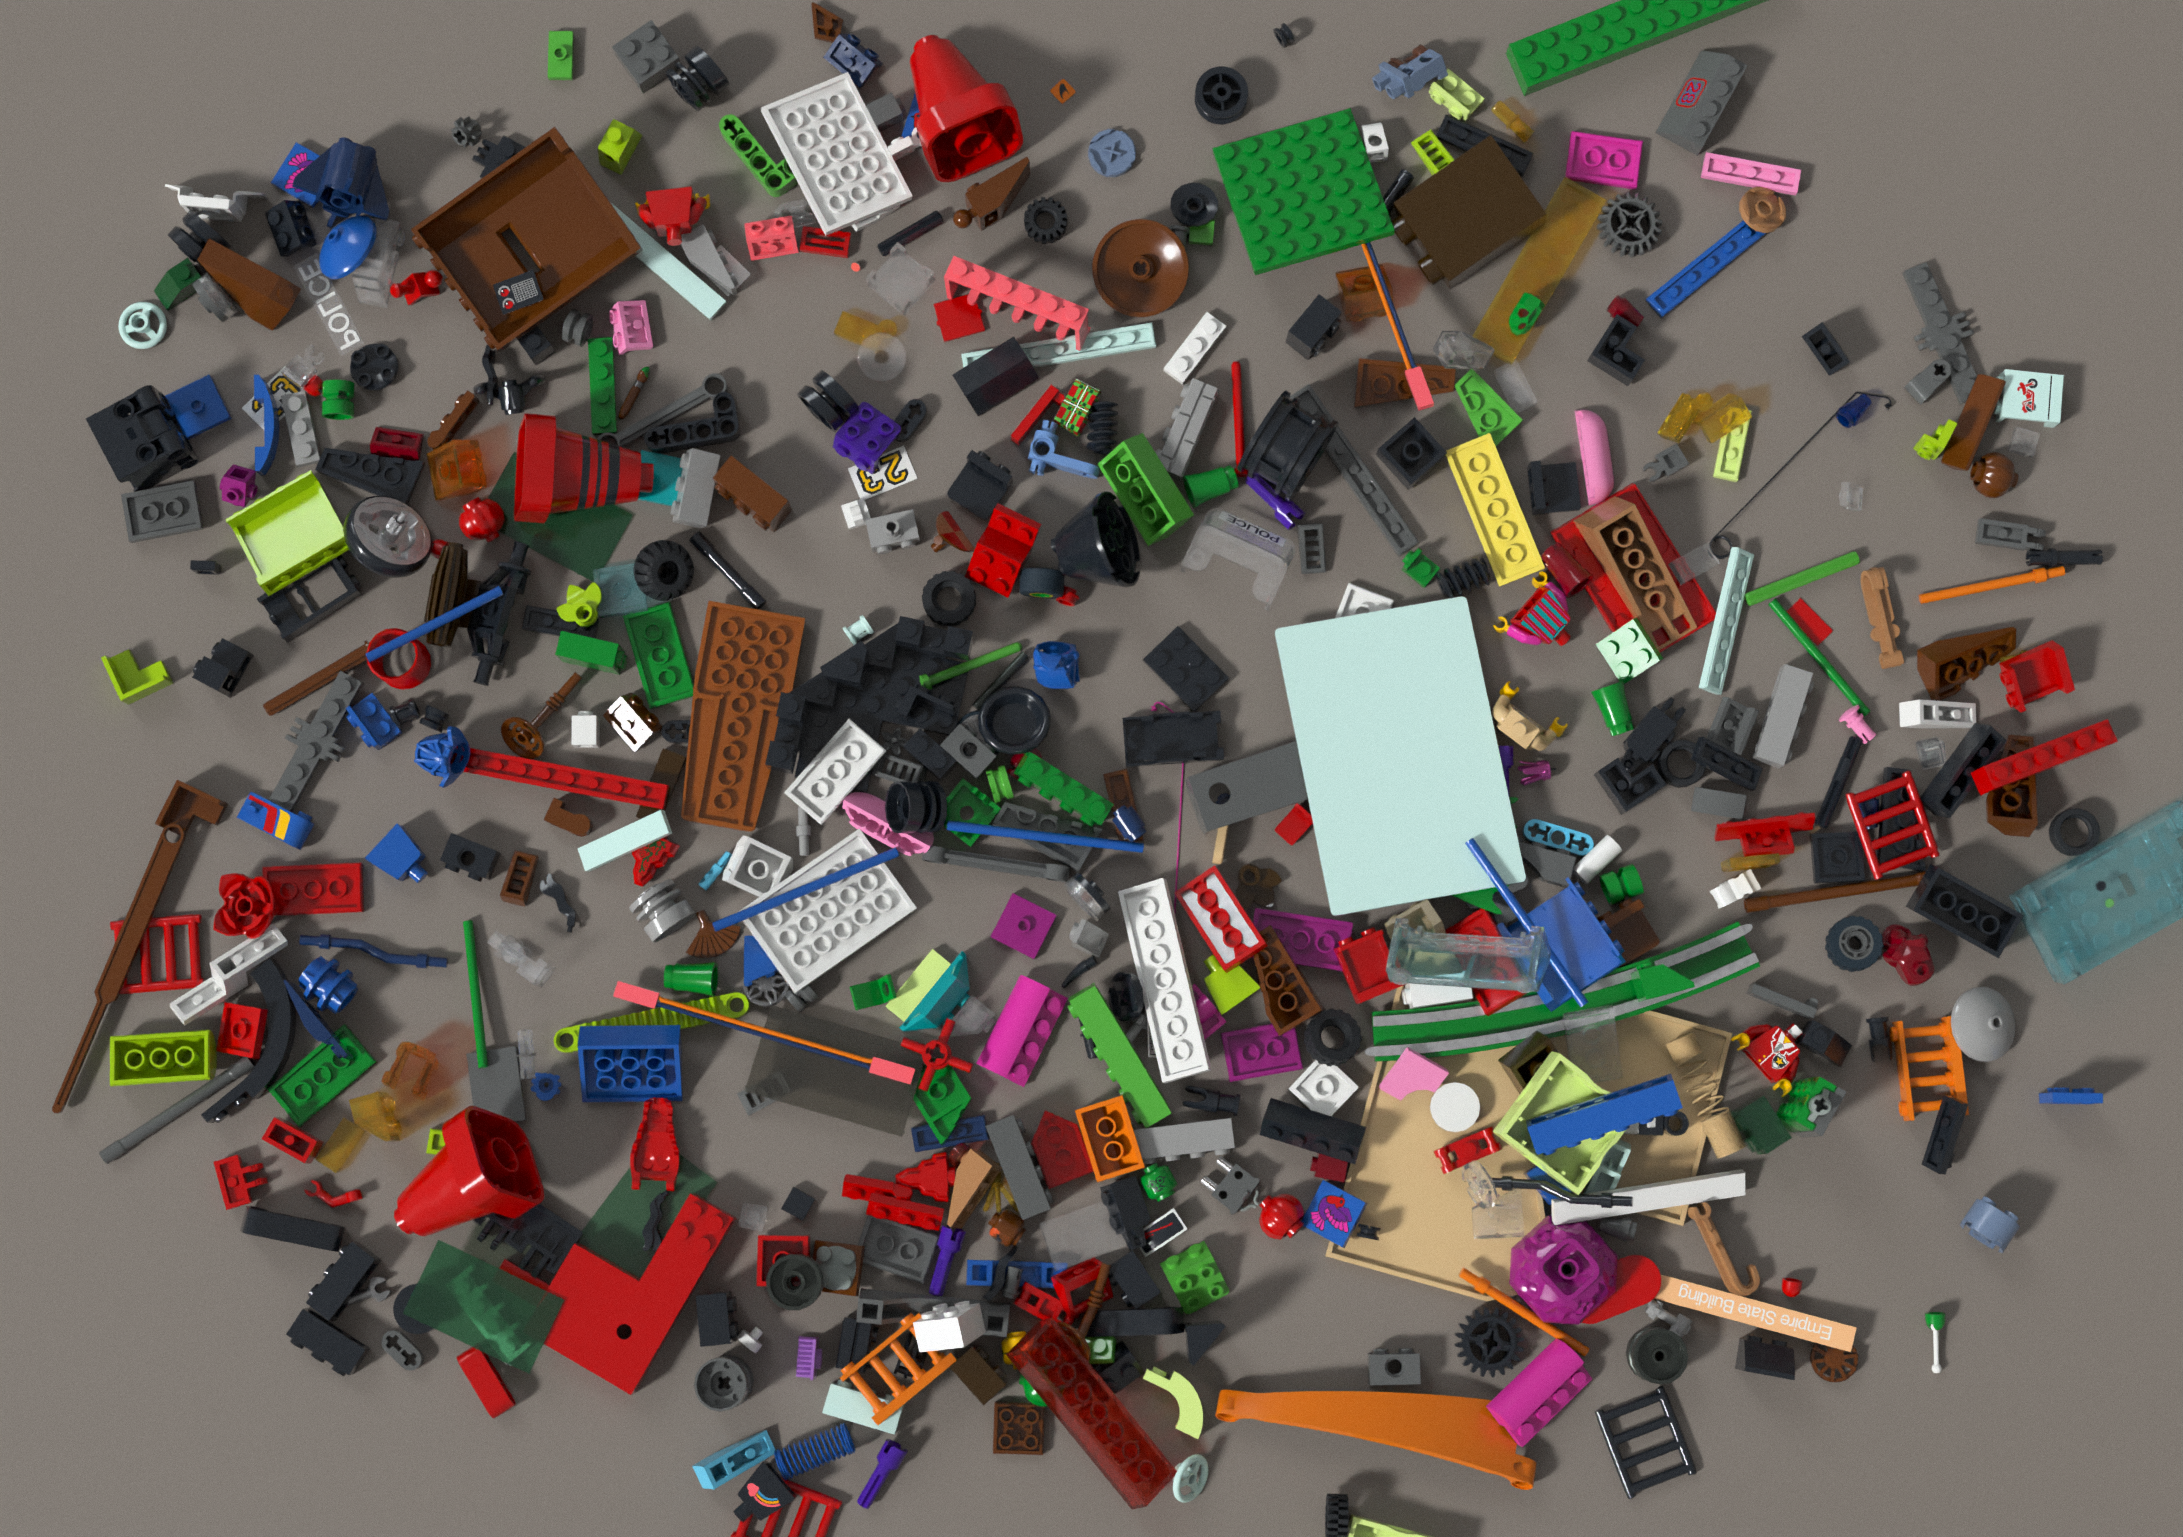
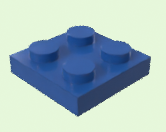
[2039,1088,2103,1104]

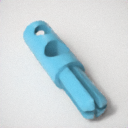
[698,851,732,891]

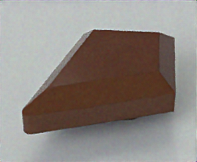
[811,2,844,43]

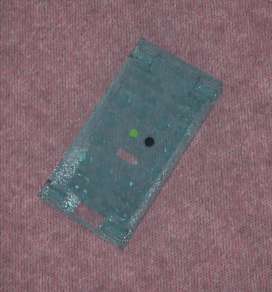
[2009,800,2183,984]

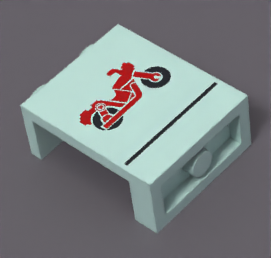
[1993,369,2064,428]

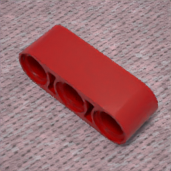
[456,1343,516,1419]

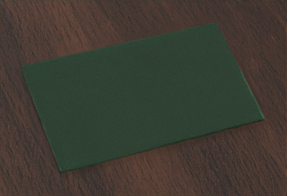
[488,452,633,583]
[578,1154,717,1279]
[403,1240,564,1374]

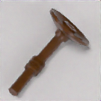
[501,672,582,759]
[1050,1263,1111,1365]

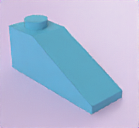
[692,1430,776,1489]

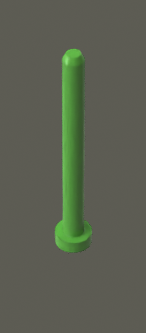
[919,642,1022,690]

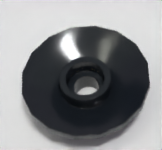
[1170,183,1218,227]

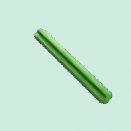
[1745,551,1860,606]

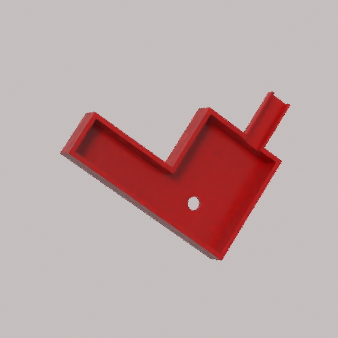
[492,1193,736,1395]

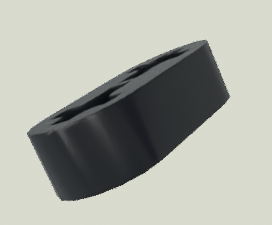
[894,399,927,442]

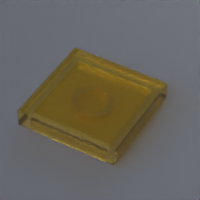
[1721,853,1780,872]

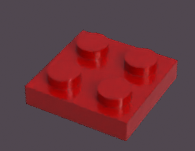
[216,1002,268,1059]

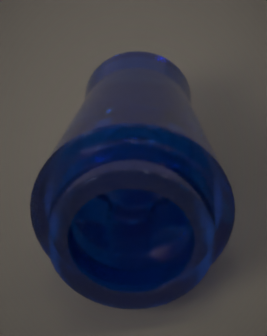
[1836,394,1872,428]

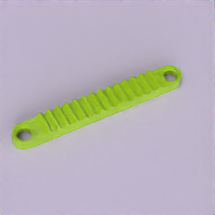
[554,992,750,1053]

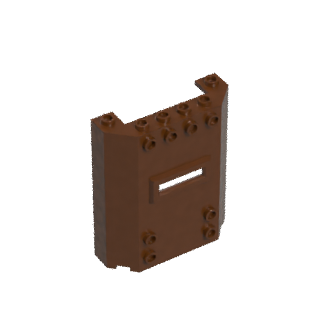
[411,127,643,352]

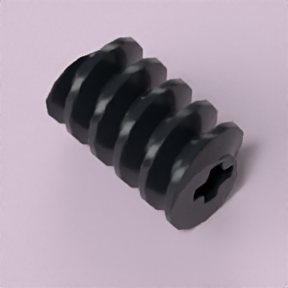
[1087,401,1118,455]
[1435,555,1490,598]

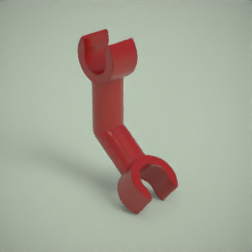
[304,1180,363,1208]

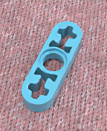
[1522,819,1594,856]

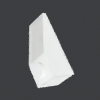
[1899,699,1976,728]

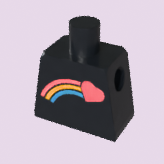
[733,1460,797,1522]

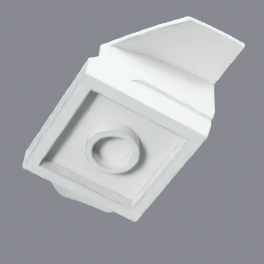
[165,184,267,222]

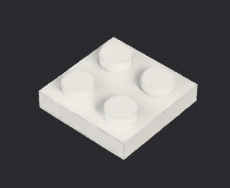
[1288,1060,1358,1116]

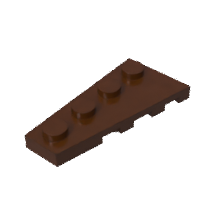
[1354,358,1456,407]

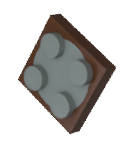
[813,1240,865,1296]

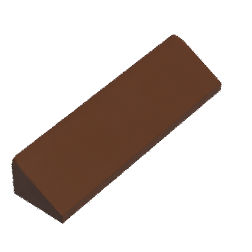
[1941,374,2006,471]

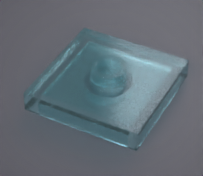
[593,563,648,619]

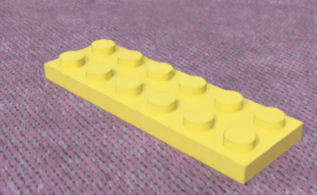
[1446,433,1545,587]

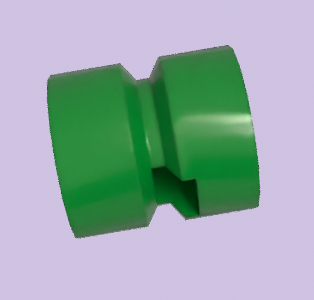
[322,380,355,420]
[1599,864,1644,906]

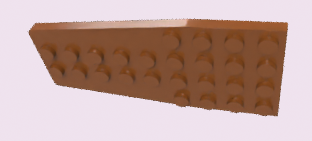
[681,601,805,832]

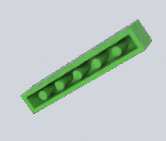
[1067,982,1172,1128]

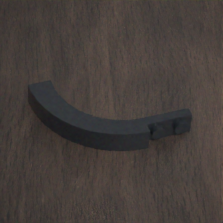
[201,958,296,1123]

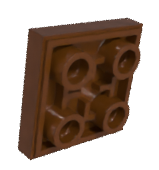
[993,1402,1045,1455]

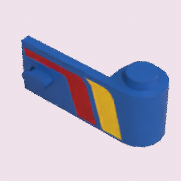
[237,791,314,850]

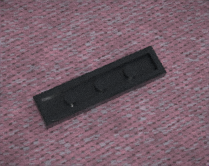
[1436,115,1534,177]

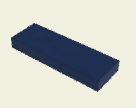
[911,1115,989,1153]

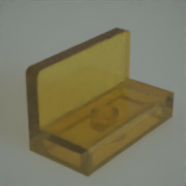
[1690,393,1752,443]

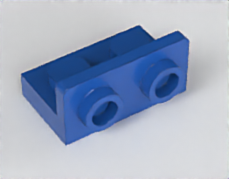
[346,693,402,750]

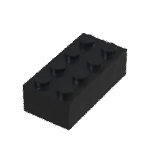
[1906,864,2024,958]

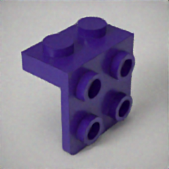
[833,402,901,474]

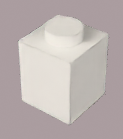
[572,711,600,748]

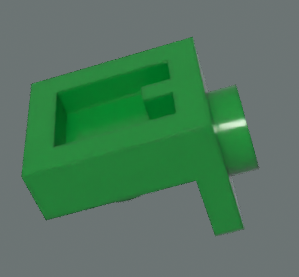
[1402,548,1440,588]

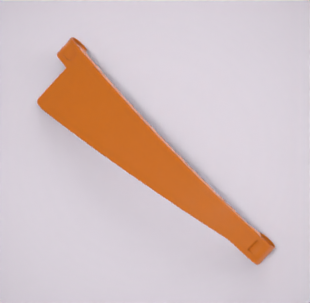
[1215,1390,1537,1490]

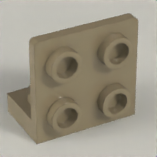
[1384,899,1449,948]

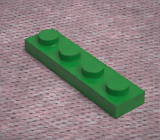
[588,337,617,435]

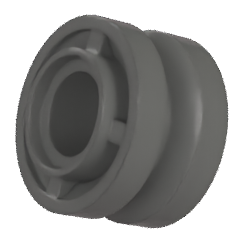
[562,308,593,347]

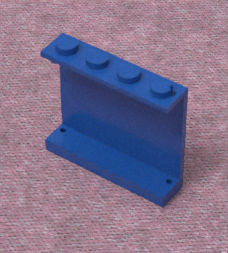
[1497,877,1626,1012]

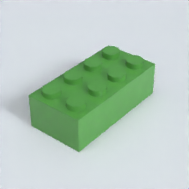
[1097,433,1194,546]

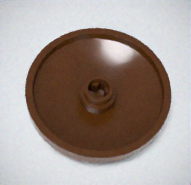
[1092,219,1190,317]

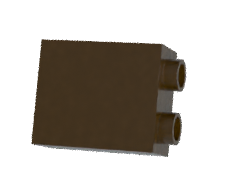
[1391,135,1547,290]

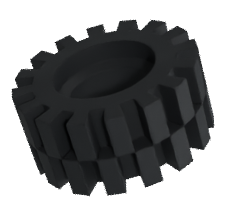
[1024,197,1067,244]
[1325,1493,1349,1537]

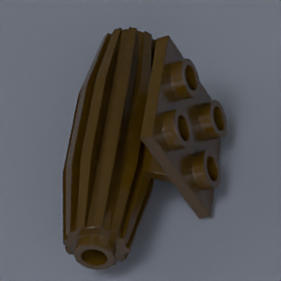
[424,542,481,647]

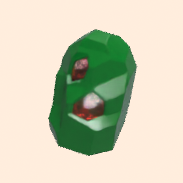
[1509,292,1545,335]

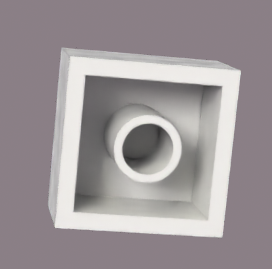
[913,1301,986,1352]

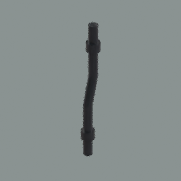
[1482,1176,1633,1208]

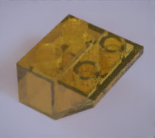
[349,1092,402,1142]

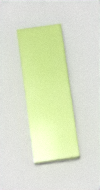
[1713,406,1752,482]
[885,949,951,1021]

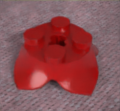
[213,873,279,939]

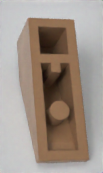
[947,1149,1002,1229]

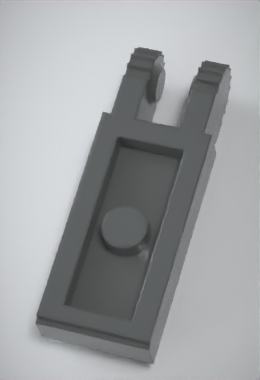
[1975,518,2046,551]

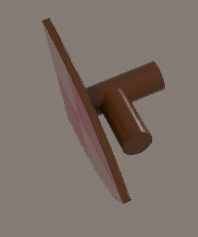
[931,511,975,553]

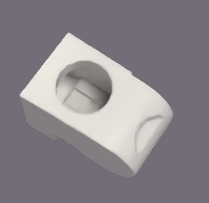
[1361,122,1389,163]

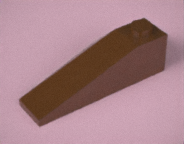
[1986,735,2038,837]
[1253,925,1325,1036]

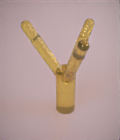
[983,1163,1019,1213]

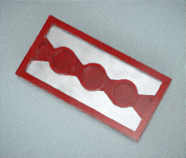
[1174,865,1268,973]

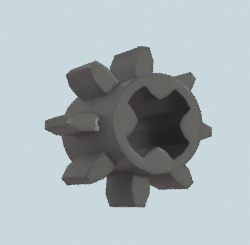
[451,116,482,148]

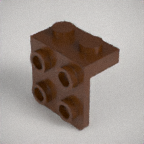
[1597,898,1660,967]

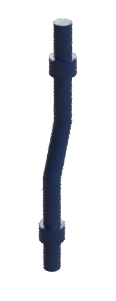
[299,934,448,969]

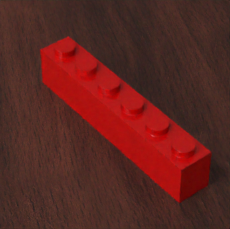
[1971,719,2118,796]

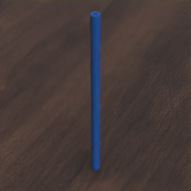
[947,820,1144,853]
[1465,838,1588,1008]
[712,847,899,932]

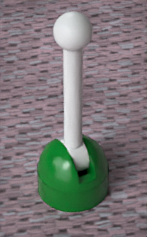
[1925,1312,1946,1374]

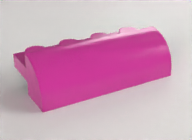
[976,975,1068,1087]
[1486,1338,1592,1447]

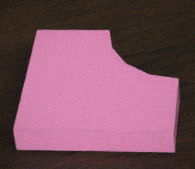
[1379,1047,1449,1101]

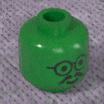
[1140,1163,1177,1202]

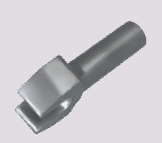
[347,1276,392,1306]

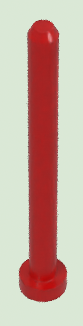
[1231,361,1249,477]

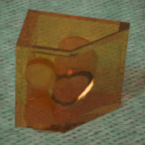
[1335,264,1394,322]
[427,440,487,501]

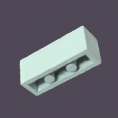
[822,1379,904,1435]

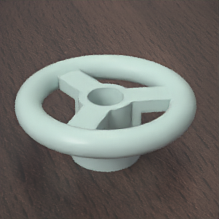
[118,302,167,349]
[1172,1454,1209,1503]

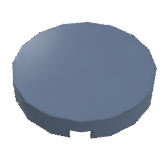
[1088,129,1136,177]

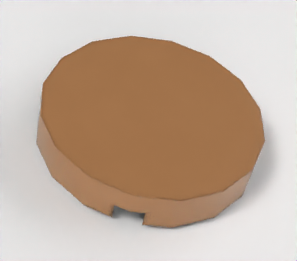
[1739,187,1786,233]

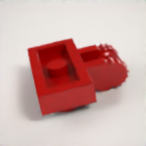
[213,1155,268,1210]

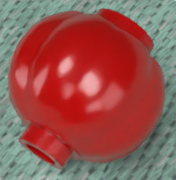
[459,497,504,543]
[1259,1194,1304,1240]

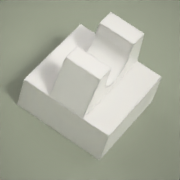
[841,498,871,530]

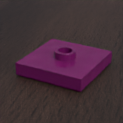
[990,893,1057,959]

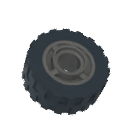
[1825,916,1883,972]

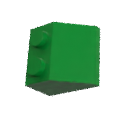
[1630,961,1695,1002]

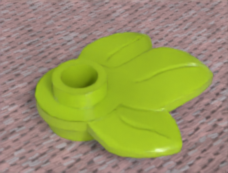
[557,582,602,627]

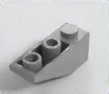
[681,224,739,296]
[1069,919,1109,958]

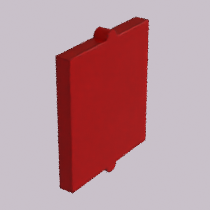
[934,295,985,343]

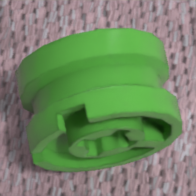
[985,765,1014,803]

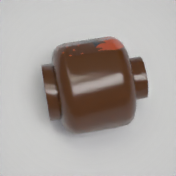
[988,1209,1026,1247]

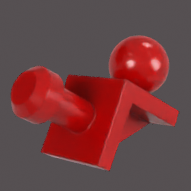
[390,270,443,306]

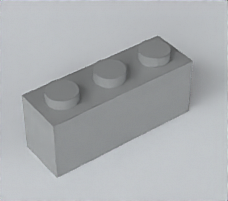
[671,448,720,528]

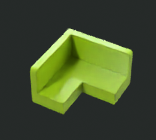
[101,649,173,705]

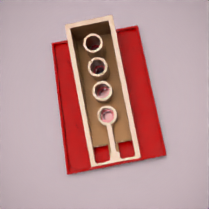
[1550,483,1716,652]

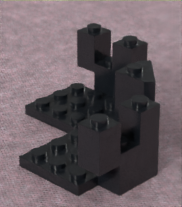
[765,616,974,793]

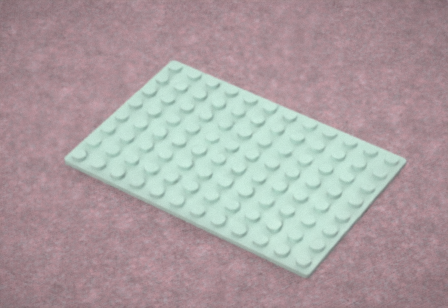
[1275,596,1526,916]

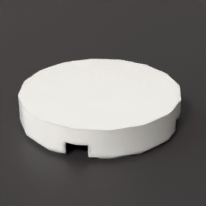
[1430,1082,1480,1132]

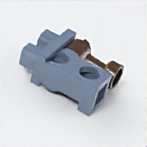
[1372,44,1448,100]

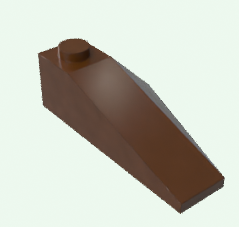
[197,239,301,331]
[1917,627,2016,701]

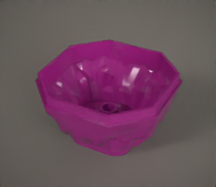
[1509,1215,1618,1325]

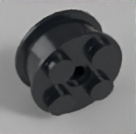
[1195,66,1248,125]

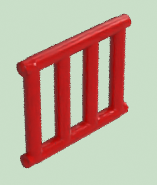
[1845,771,1940,880]
[110,914,205,994]
[730,1470,842,1537]

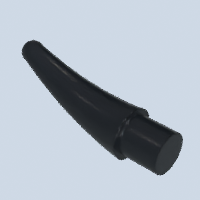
[1062,956,1098,988]

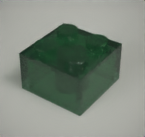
[1731,1095,1792,1155]

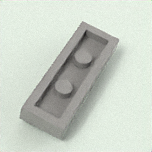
[281,390,321,467]

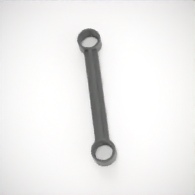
[598,373,728,447]
[922,846,1070,882]

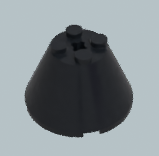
[1051,491,1140,588]

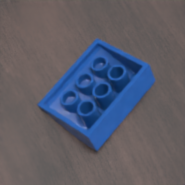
[578,1025,683,1102]

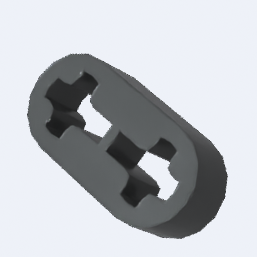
[381,1330,424,1371]

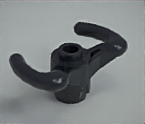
[473,374,546,415]

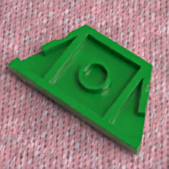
[894,1057,972,1145]

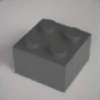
[612,20,681,93]

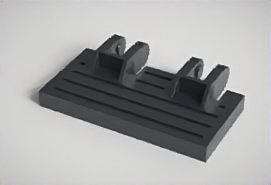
[472,1204,584,1279]

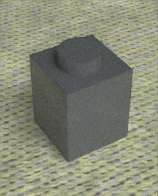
[866,92,905,132]

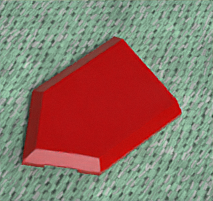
[1031,1110,1094,1189]

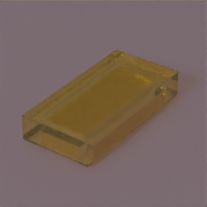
[315,1117,366,1173]

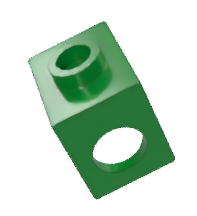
[849,974,897,1010]

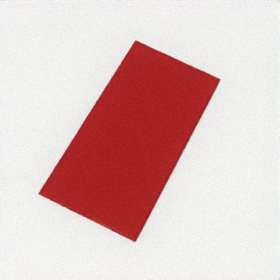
[1787,598,1833,646]

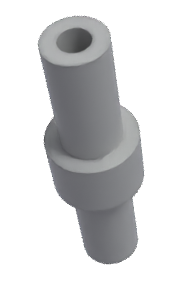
[796,806,811,856]

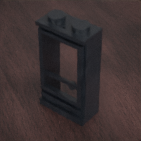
[257,555,362,643]

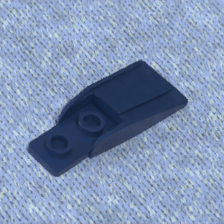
[284,979,353,1061]

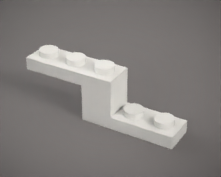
[170,923,288,1026]

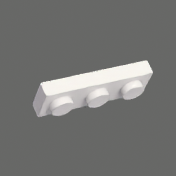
[1163,312,1226,385]

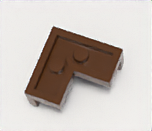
[155,780,228,836]

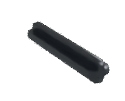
[877,211,943,256]

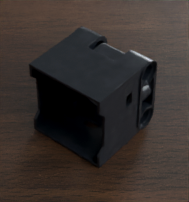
[86,385,199,492]

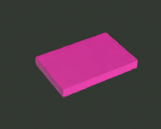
[1565,131,1643,190]

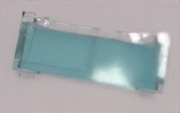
[1386,918,1551,993]

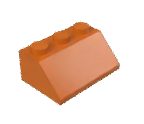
[1075,1095,1145,1182]

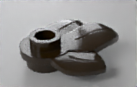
[1236,864,1282,910]

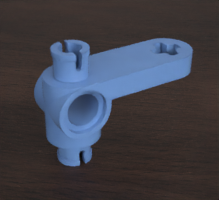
[1028,420,1100,479]

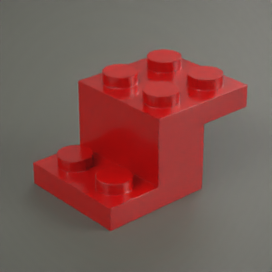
[965,503,1042,598]

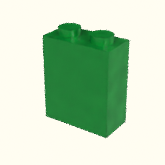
[555,631,628,675]

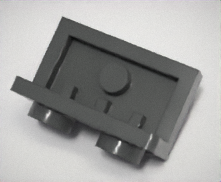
[1707,697,1759,755]

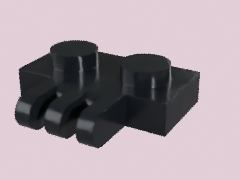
[472,135,525,179]

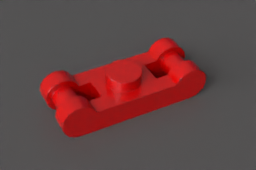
[1434,1126,1503,1174]
[1013,1281,1080,1329]

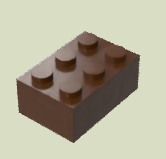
[713,456,792,532]

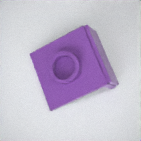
[796,1336,822,1380]

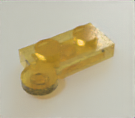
[833,311,897,353]
[1657,392,1713,443]

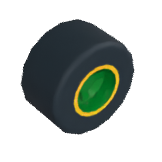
[1019,568,1065,599]

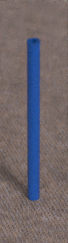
[365,586,503,662]

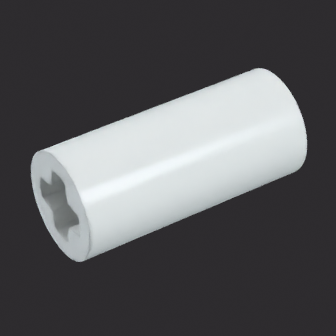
[1572,835,1622,885]

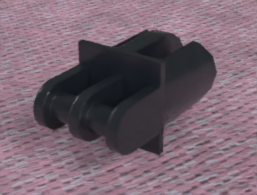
[893,1331,928,1378]

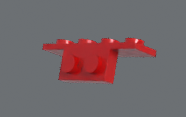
[1714,812,1816,859]

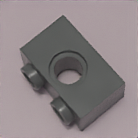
[940,724,997,781]
[1367,1348,1421,1385]

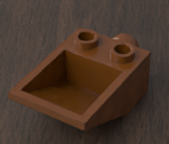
[953,157,1030,231]

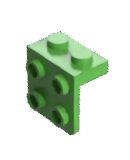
[1160,1241,1229,1314]

